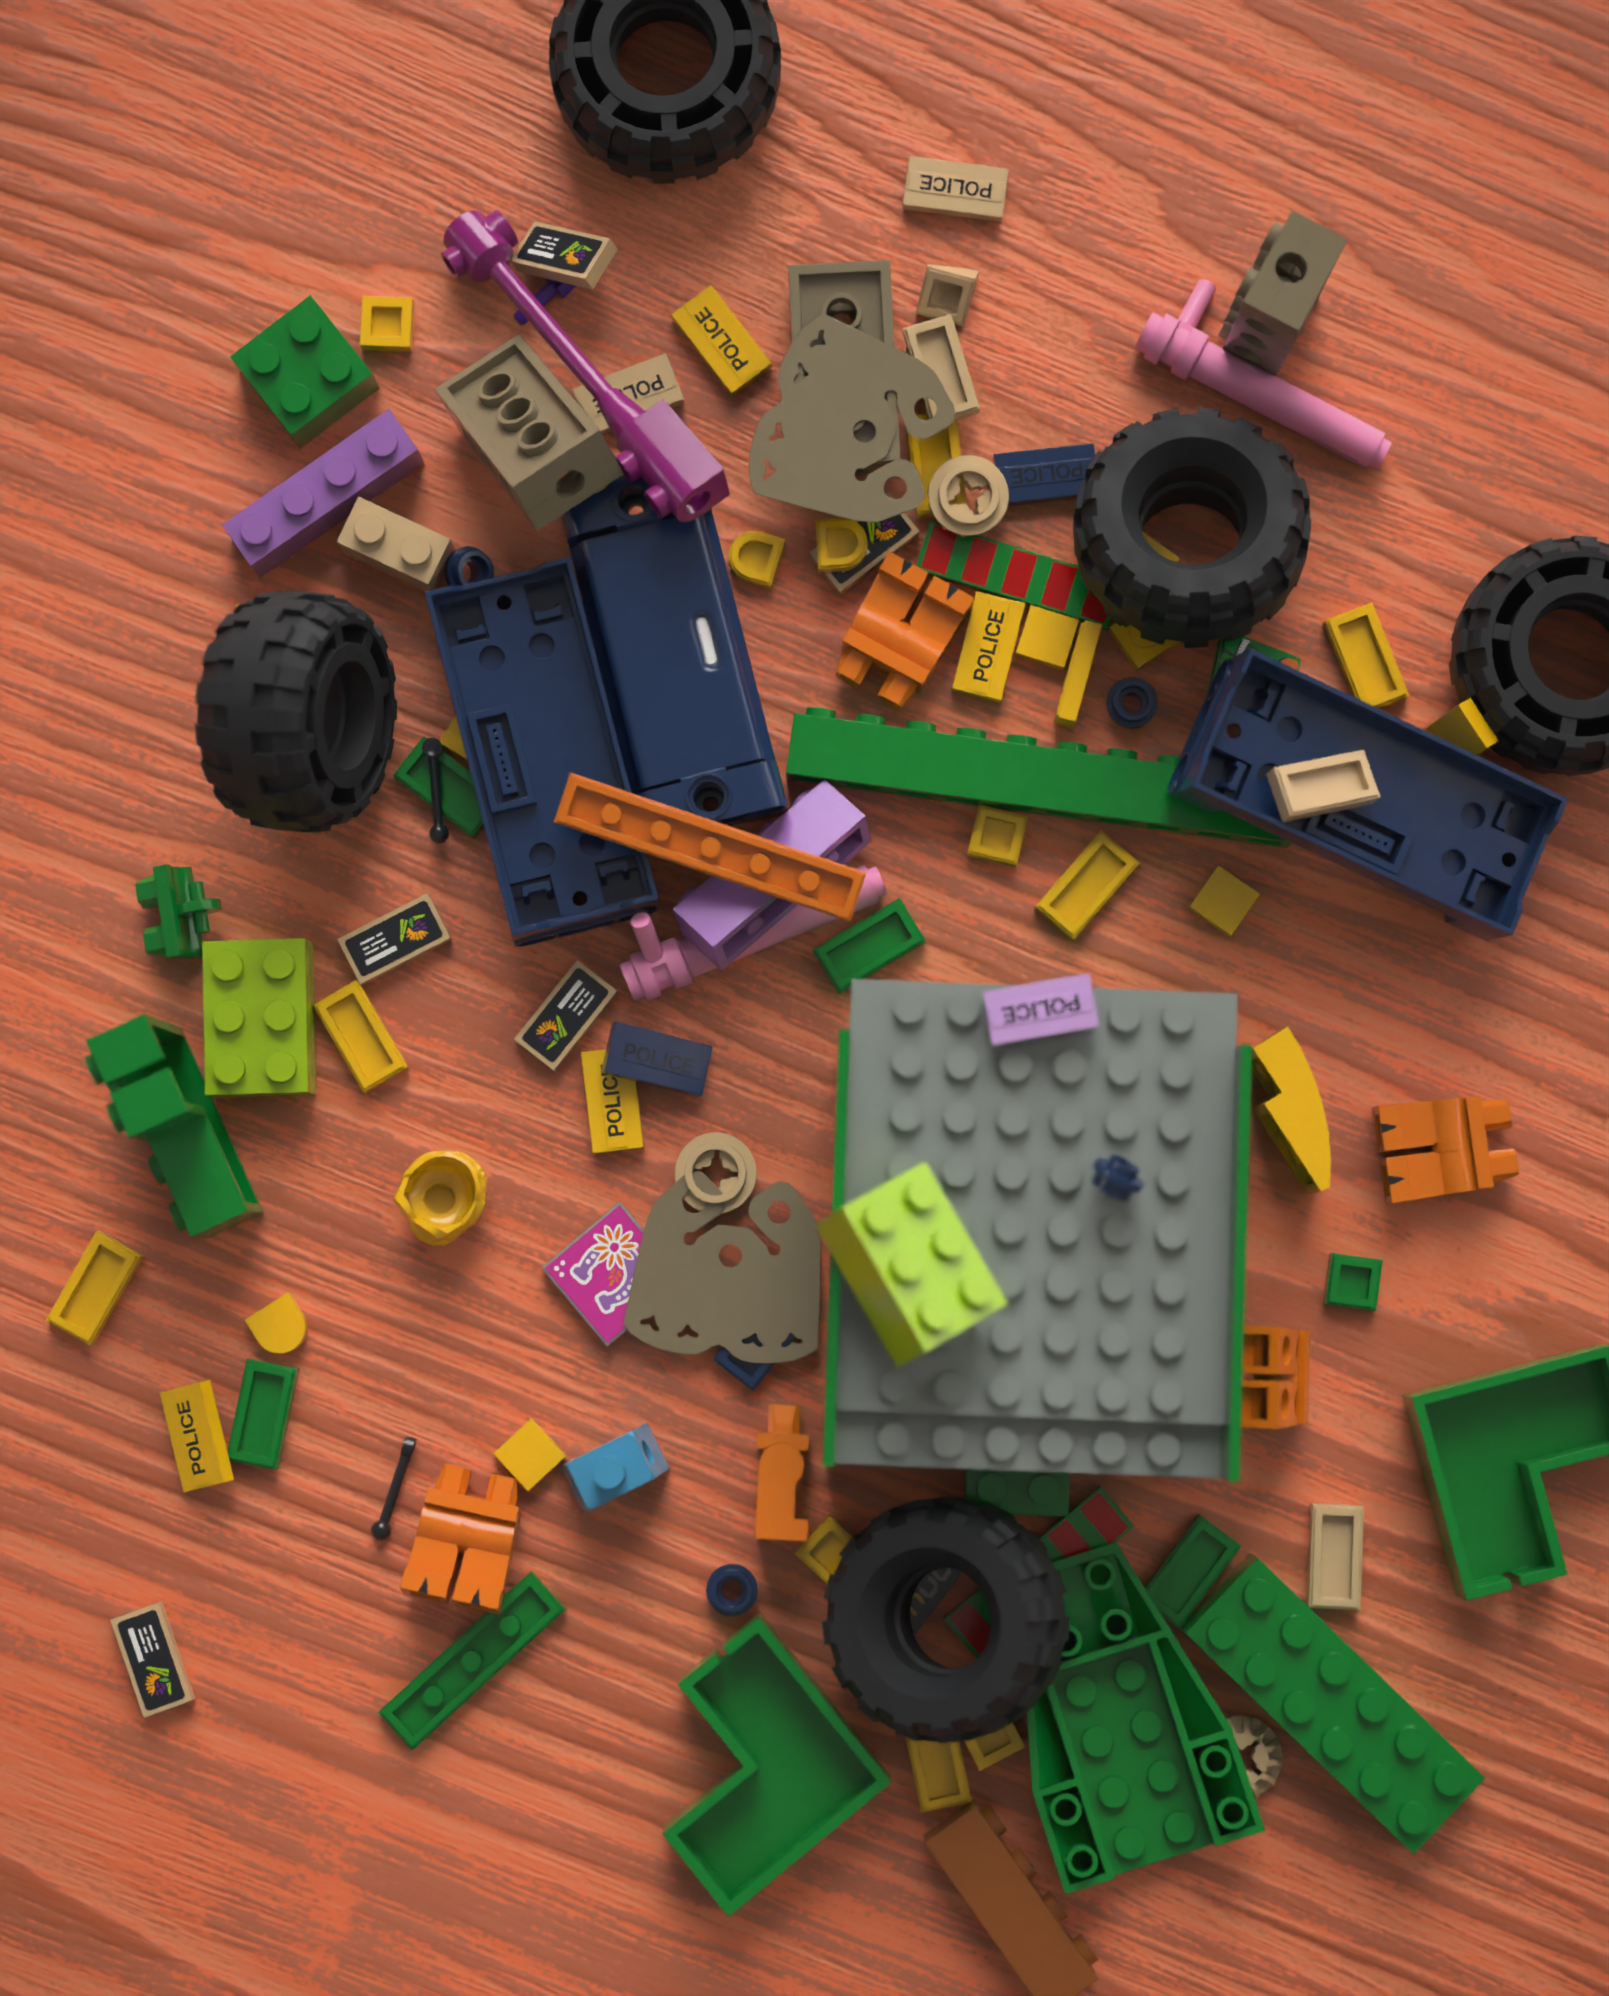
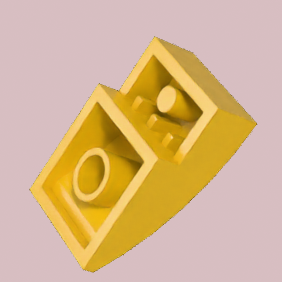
[1251,1027,1331,1194]

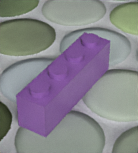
[222,409,424,577]
[673,779,872,971]

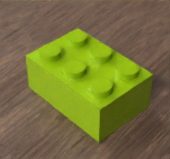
[202,938,317,1098]
[815,1161,1008,1368]

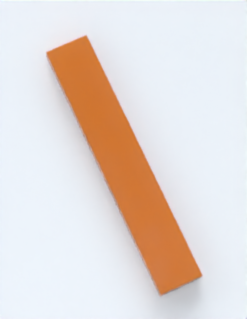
[554,772,867,922]

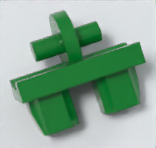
[135,864,222,959]

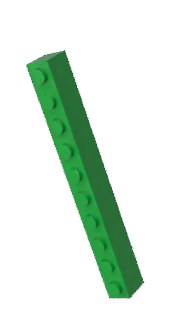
[786,707,1292,848]

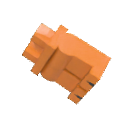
[836,551,974,711]
[1372,1095,1519,1205]
[1241,1325,1310,1429]
[755,1404,810,1541]
[400,1463,521,1615]

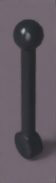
[422,737,449,844]
[371,1436,417,1541]

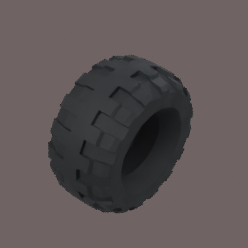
[549,0,781,184]
[1073,407,1311,648]
[1449,535,1609,776]
[195,591,397,832]
[822,1497,1070,1744]

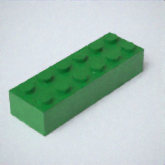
[1181,1553,1485,1854]

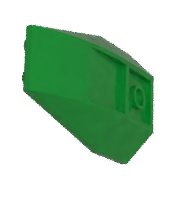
[1027,1542,1265,1895]

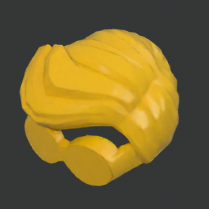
[393,1150,488,1246]

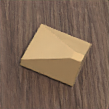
[915,265,979,327]

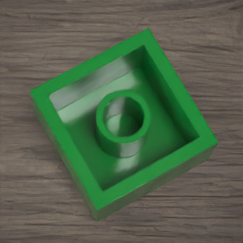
[230,295,379,449]

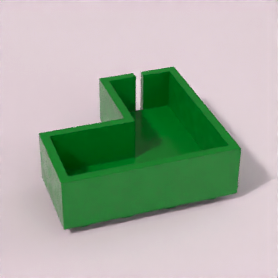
[85,1014,264,1238]
[1402,1344,1609,1601]
[662,1612,891,1917]

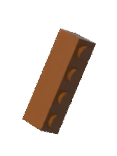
[923,1799,1098,1996]

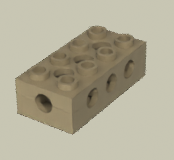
[1218,210,1348,376]
[788,260,900,476]
[435,334,624,531]

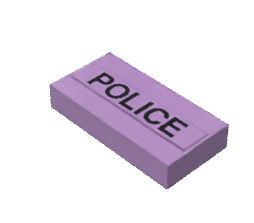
[983,973,1099,1046]

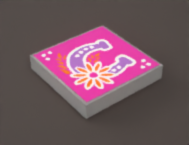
[542,1202,644,1346]

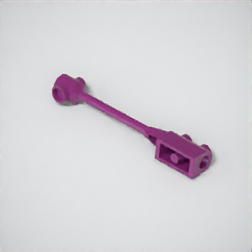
[441,210,730,522]

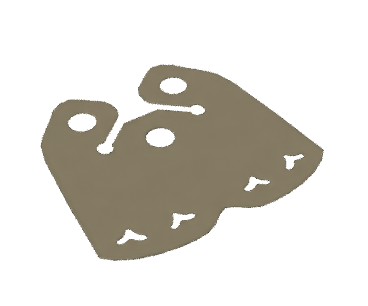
[749,314,955,522]
[623,1171,821,1363]

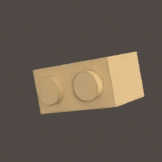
[337,496,456,592]

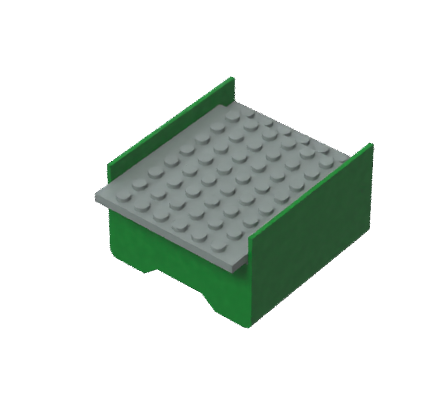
[823,979,1252,1517]

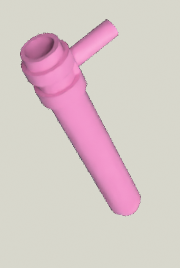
[1134,279,1392,469]
[619,865,887,1001]

